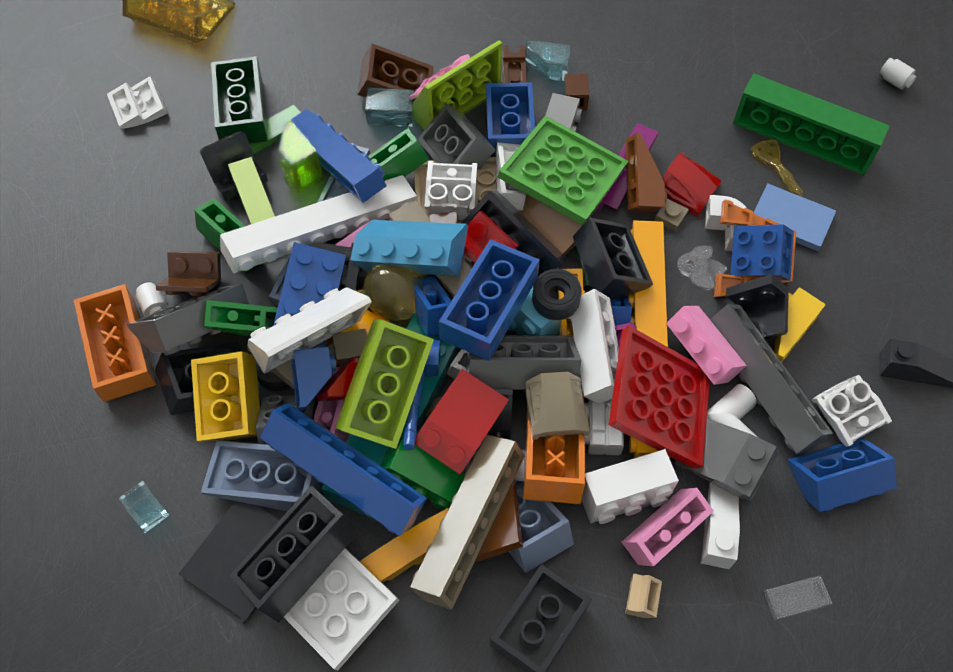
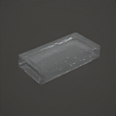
[764,575,832,621]

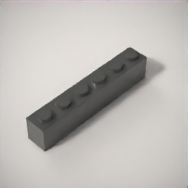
[710,304,833,454]

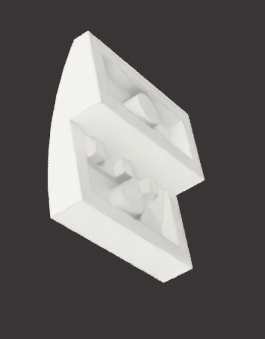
[107,77,168,129]

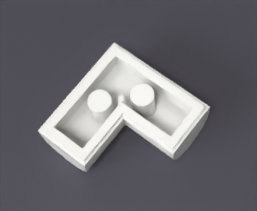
[707,384,759,438]

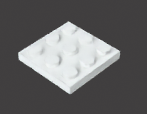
[284,548,399,671]

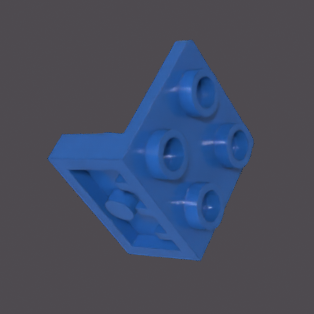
[731,224,794,281]

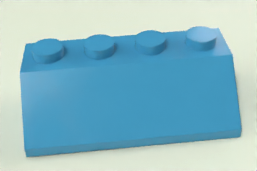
[350,220,468,276]

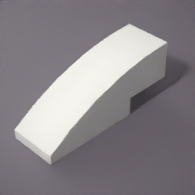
[496,142,526,211]

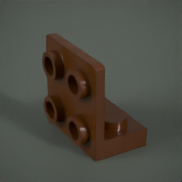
[156,250,221,296]

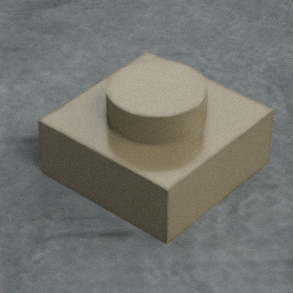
[655,199,689,231]

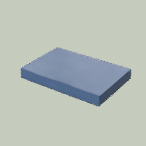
[754,183,836,251]

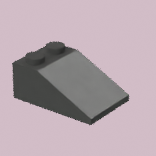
[675,419,777,503]

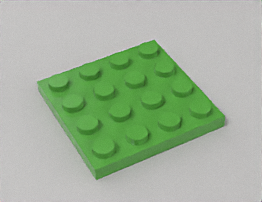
[497,116,628,225]

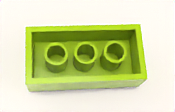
[335,320,434,449]

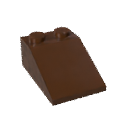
[357,43,434,104]

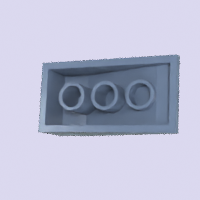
[201,441,324,511]

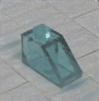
[525,40,571,81]

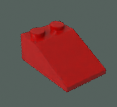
[415,368,509,474]

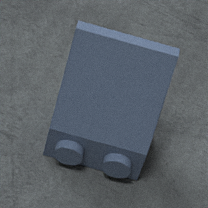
[509,480,574,573]

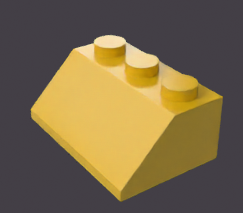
[191,352,260,442]

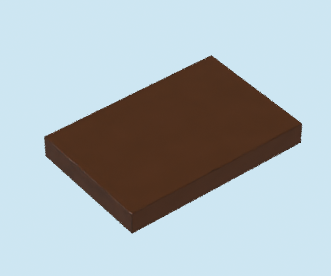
[474,478,523,563]

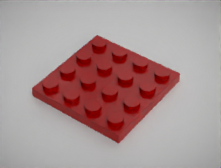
[609,325,710,469]

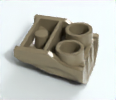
[525,372,590,440]

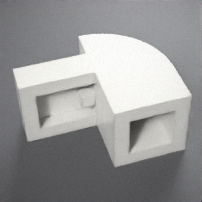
[706,195,746,251]

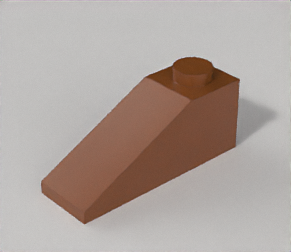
[625,133,667,212]

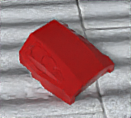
[662,152,722,217]

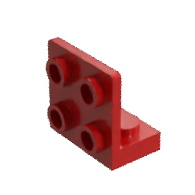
[463,211,519,266]

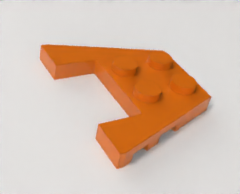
[714,200,796,298]

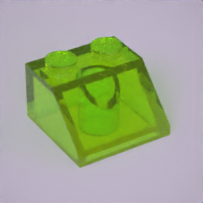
[279,120,323,194]

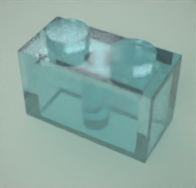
[365,88,415,127]

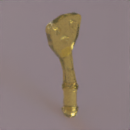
[750,139,803,197]

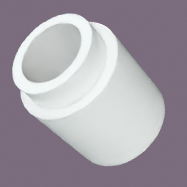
[879,58,917,90]
[135,282,169,317]

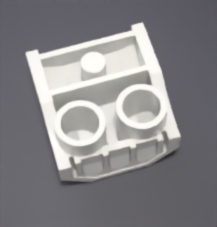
[425,161,477,220]
[812,375,892,446]

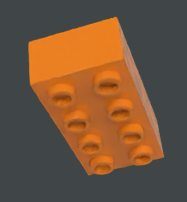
[74,284,156,402]
[523,394,585,504]

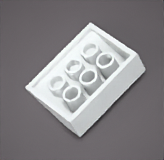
[247,287,372,374]

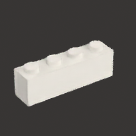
[569,289,619,404]

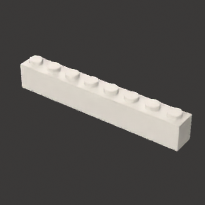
[220,175,417,273]

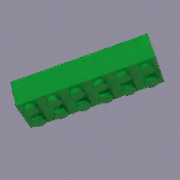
[733,73,890,176]

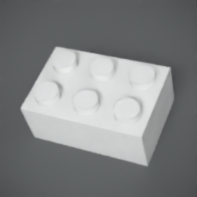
[582,449,679,524]

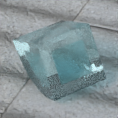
[119,481,169,533]

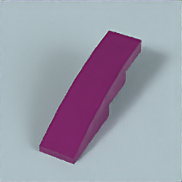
[603,123,659,212]

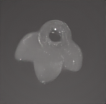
[677,245,727,290]

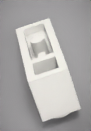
[701,483,740,569]

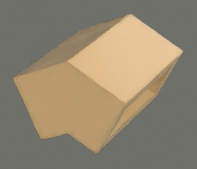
[625,574,662,618]

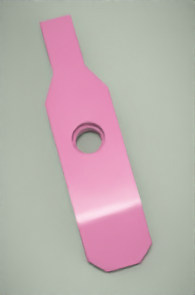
[408,54,471,100]

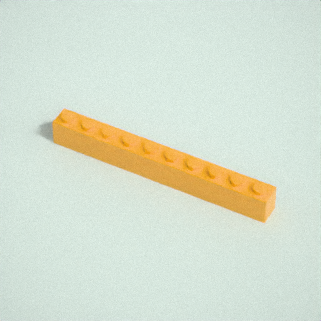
[628,220,670,459]

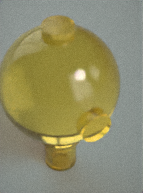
[357,265,430,321]

